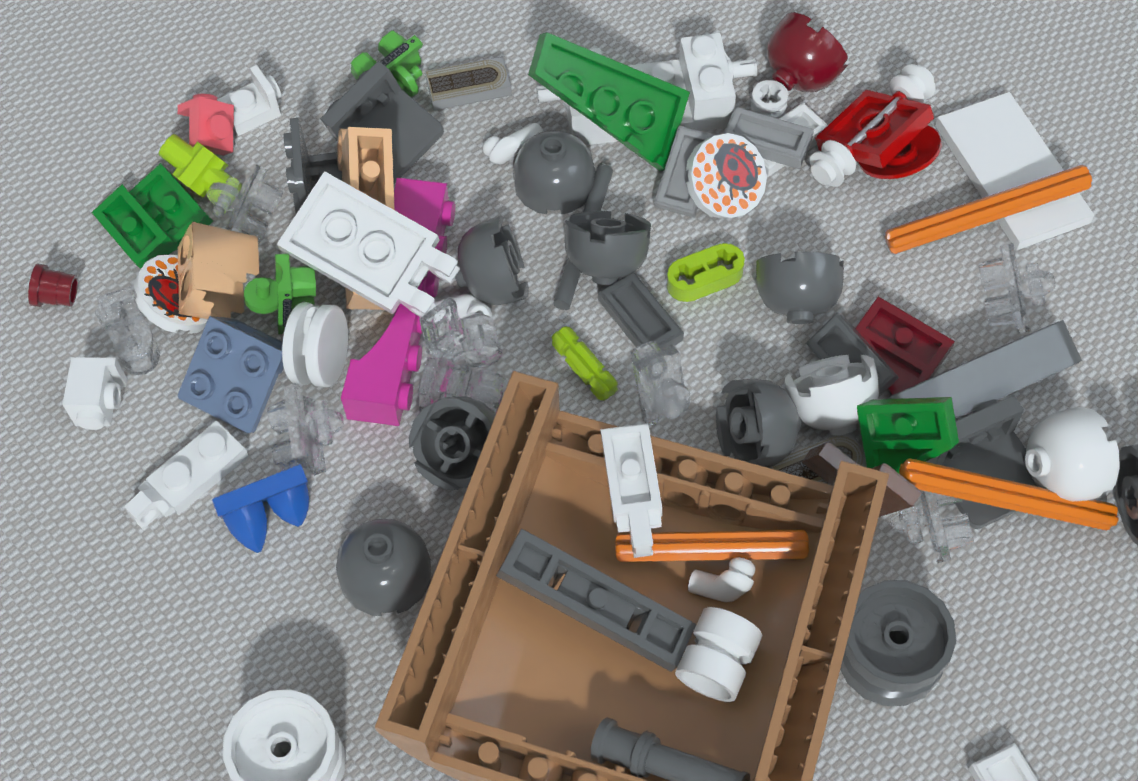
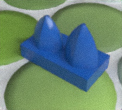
[212,464,309,553]

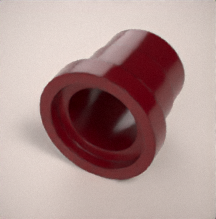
[28,263,78,307]

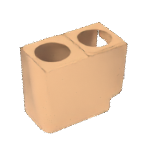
[178,222,259,319]

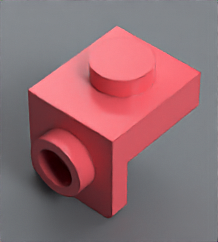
[177,94,234,156]

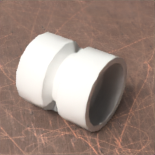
[675,607,763,702]

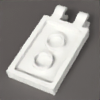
[277,171,460,321]

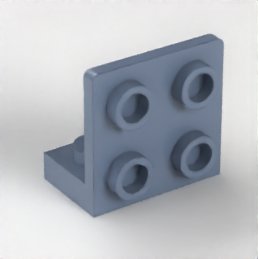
[178,316,284,433]

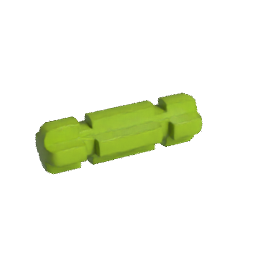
[551,326,618,401]

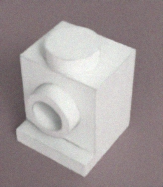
[62,357,127,430]

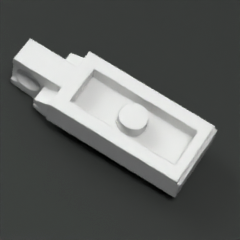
[124,421,248,529]
[601,423,662,558]

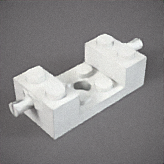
[536,33,757,145]

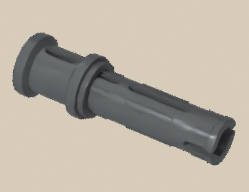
[590,717,750,781]

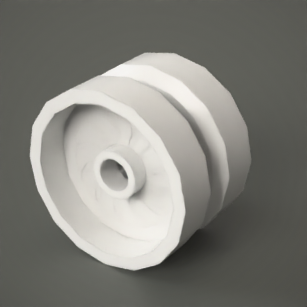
[223,689,345,781]

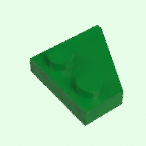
[857,397,959,474]

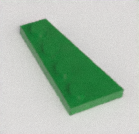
[528,32,690,171]

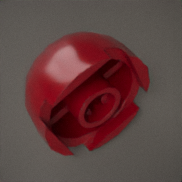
[766,12,848,92]

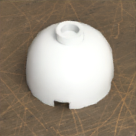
[784,355,879,435]
[1025,407,1120,502]

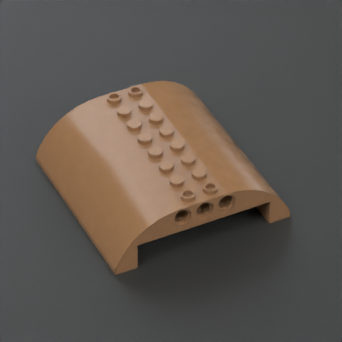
[375,371,889,781]

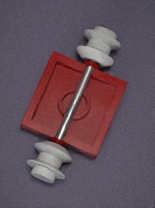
[810,64,936,187]

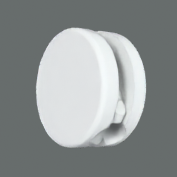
[282,302,348,387]

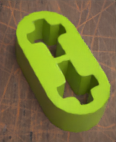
[666,243,745,302]

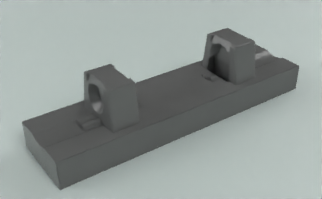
[496,528,697,672]

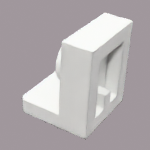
[217,65,282,136]

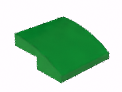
[91,163,214,269]

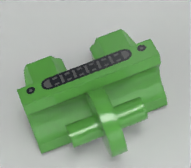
[351,30,423,98]
[244,254,316,335]

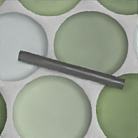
[553,164,613,310]

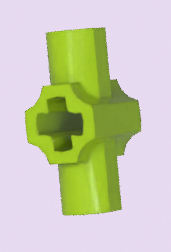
[159,134,242,206]

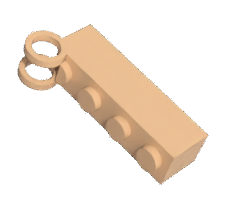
[337,127,394,310]

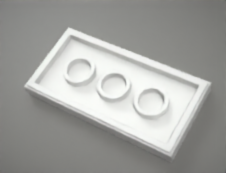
[935,92,1094,251]

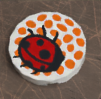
[686,133,767,219]
[133,255,208,334]

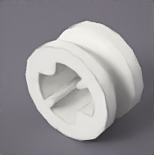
[750,80,789,119]

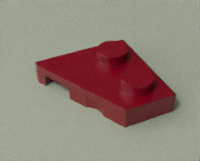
[855,296,955,396]

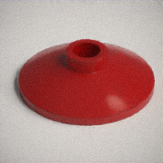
[859,125,942,179]

